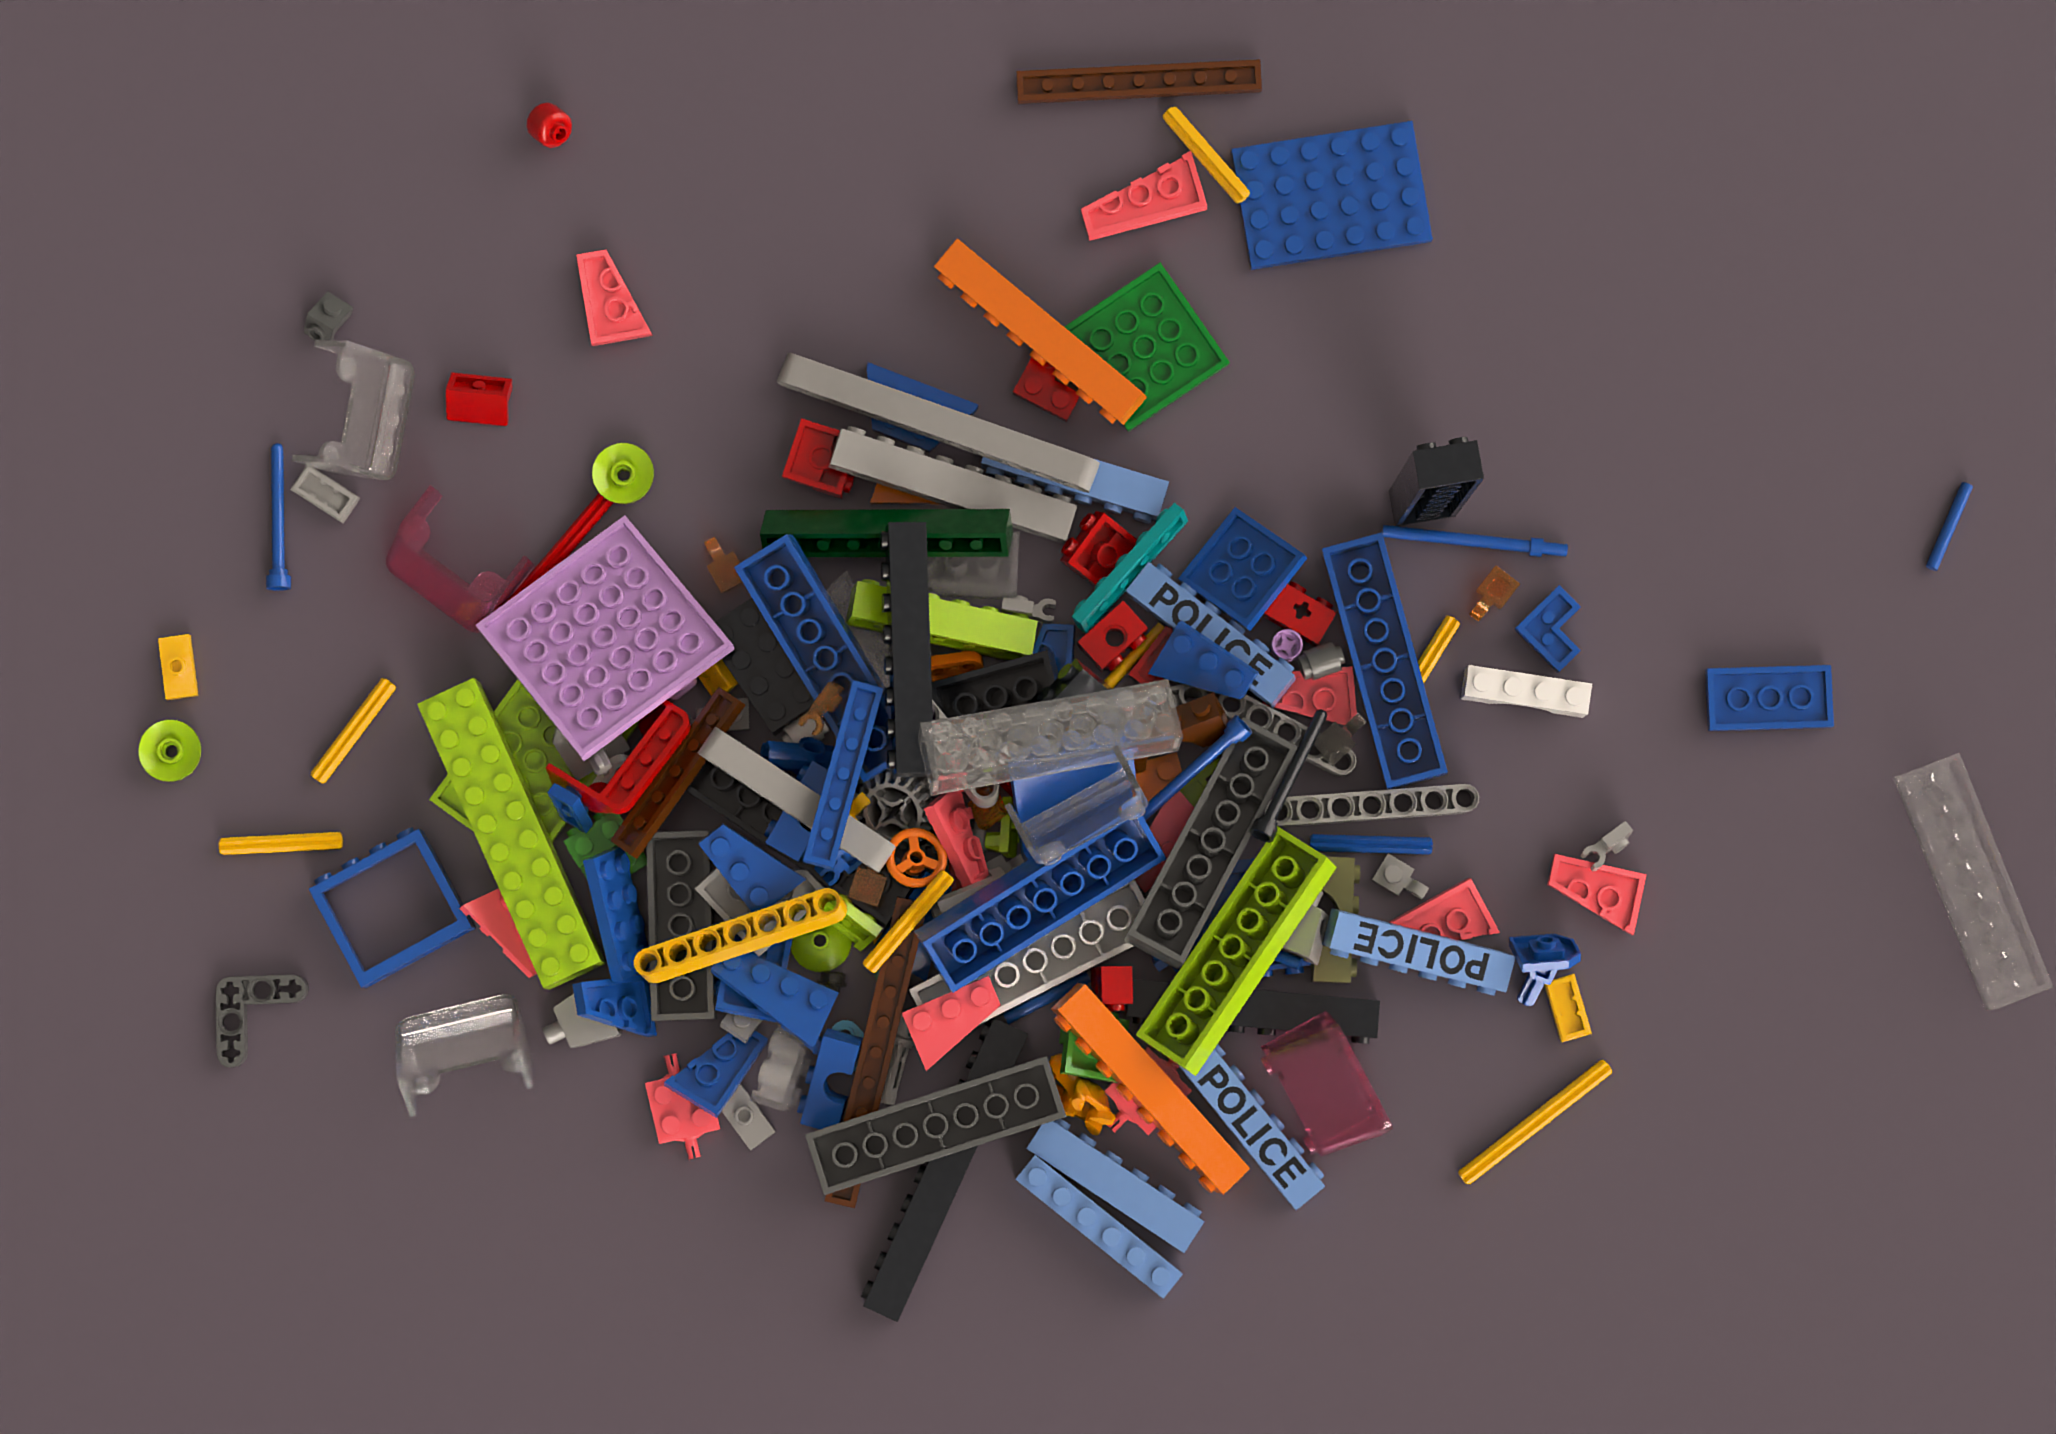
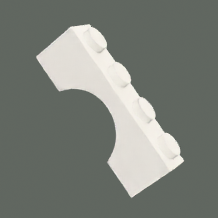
[1460,665,1592,718]

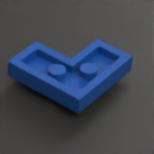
[1514,585,1581,673]

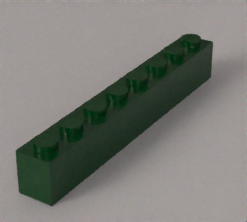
[760,509,1013,557]

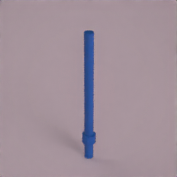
[1382,525,1568,557]

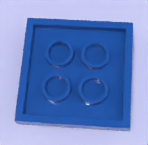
[1178,507,1307,631]

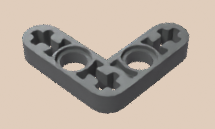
[216,975,309,1068]

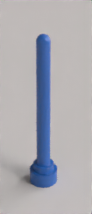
[266,443,291,591]
[1139,715,1252,821]

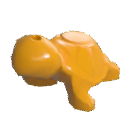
[1049,1053,1116,1136]

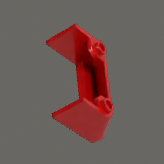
[545,700,691,814]

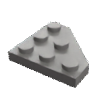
[694,867,824,957]

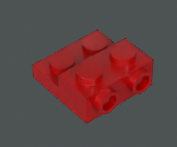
[782,418,855,499]
[1060,511,1137,586]

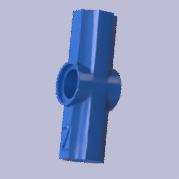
[760,737,835,775]

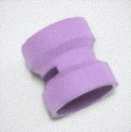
[1270,629,1303,663]

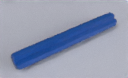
[1309,834,1433,855]

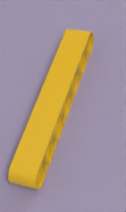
[634,888,847,983]

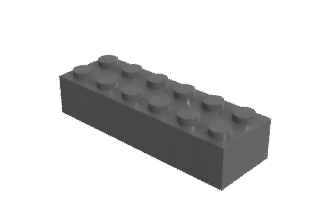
[646,830,717,1021]

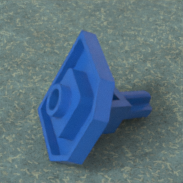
[1509,934,1581,1006]

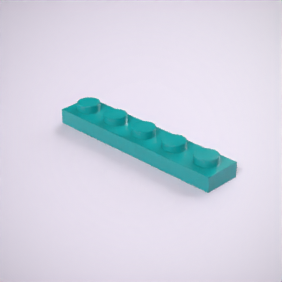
[1072,502,1188,634]

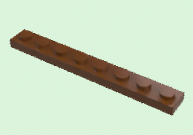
[1016,59,1262,104]

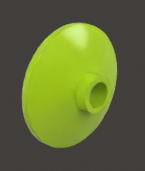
[592,443,654,504]
[138,720,201,782]
[791,914,852,972]

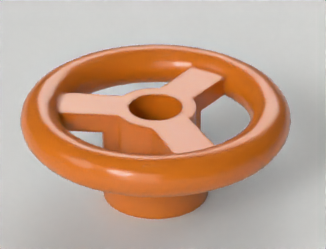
[886,828,947,888]

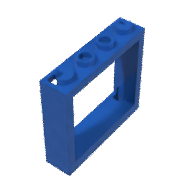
[309,827,476,988]

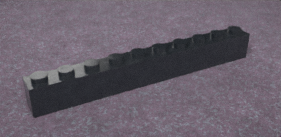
[861,1018,1028,1322]

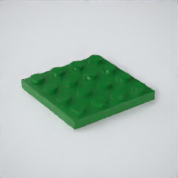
[1064,262,1230,432]

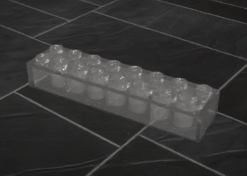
[918,679,1183,796]
[1893,753,2053,1010]

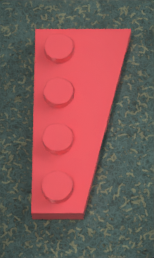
[1081,151,1207,241]

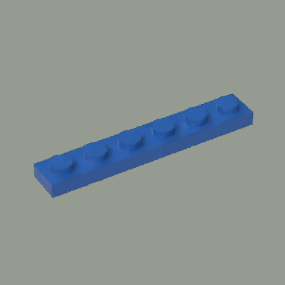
[803,680,884,870]

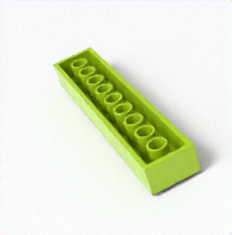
[417,678,606,990]

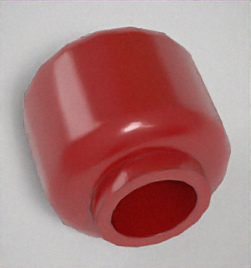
[526,103,572,148]

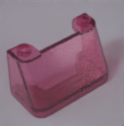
[1260,1011,1393,1157]

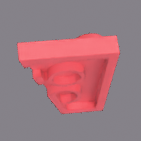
[576,250,653,346]

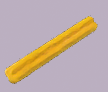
[1163,106,1250,204]
[1418,615,1460,683]
[311,678,396,784]
[219,832,343,855]
[863,870,954,973]

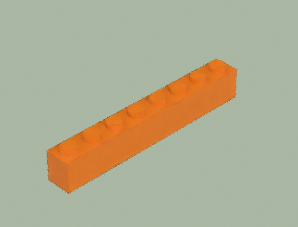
[934,238,1147,425]
[1051,983,1250,1195]

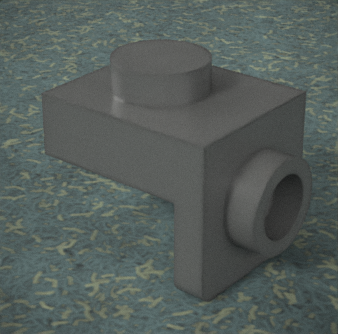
[304,291,353,347]

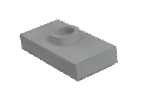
[290,464,360,524]
[722,1083,776,1151]

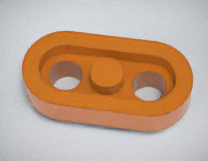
[931,651,984,682]

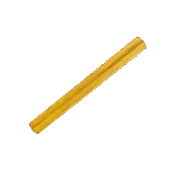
[1458,1060,1612,1185]

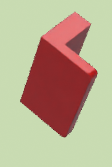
[446,372,513,426]

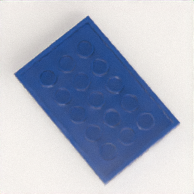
[1231,121,1433,270]

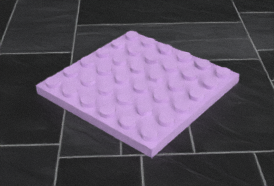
[476,515,735,761]

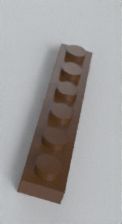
[610,687,745,859]

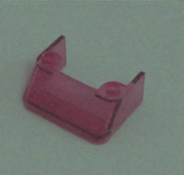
[386,485,535,633]

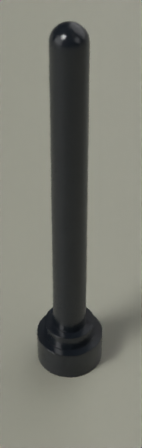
[1250,709,1327,843]

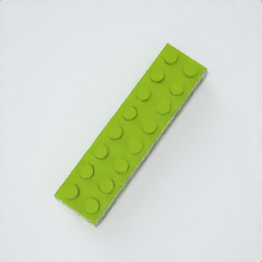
[1136,826,1337,1076]

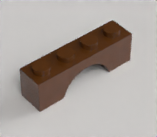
[1104,692,1228,774]

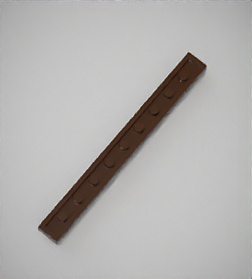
[824,896,925,1208]

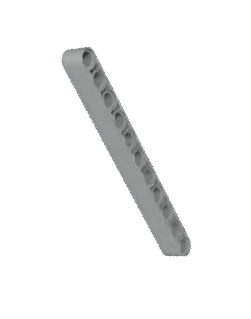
[777,353,1100,493]

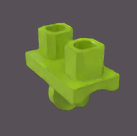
[985,797,1020,858]

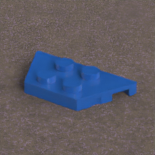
[867,362,979,453]

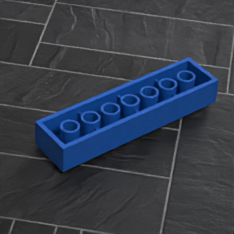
[1322,532,1448,790]
[734,534,892,782]
[914,798,1167,993]

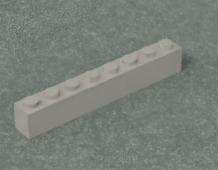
[828,426,1077,544]

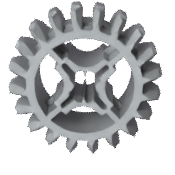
[858,769,935,850]

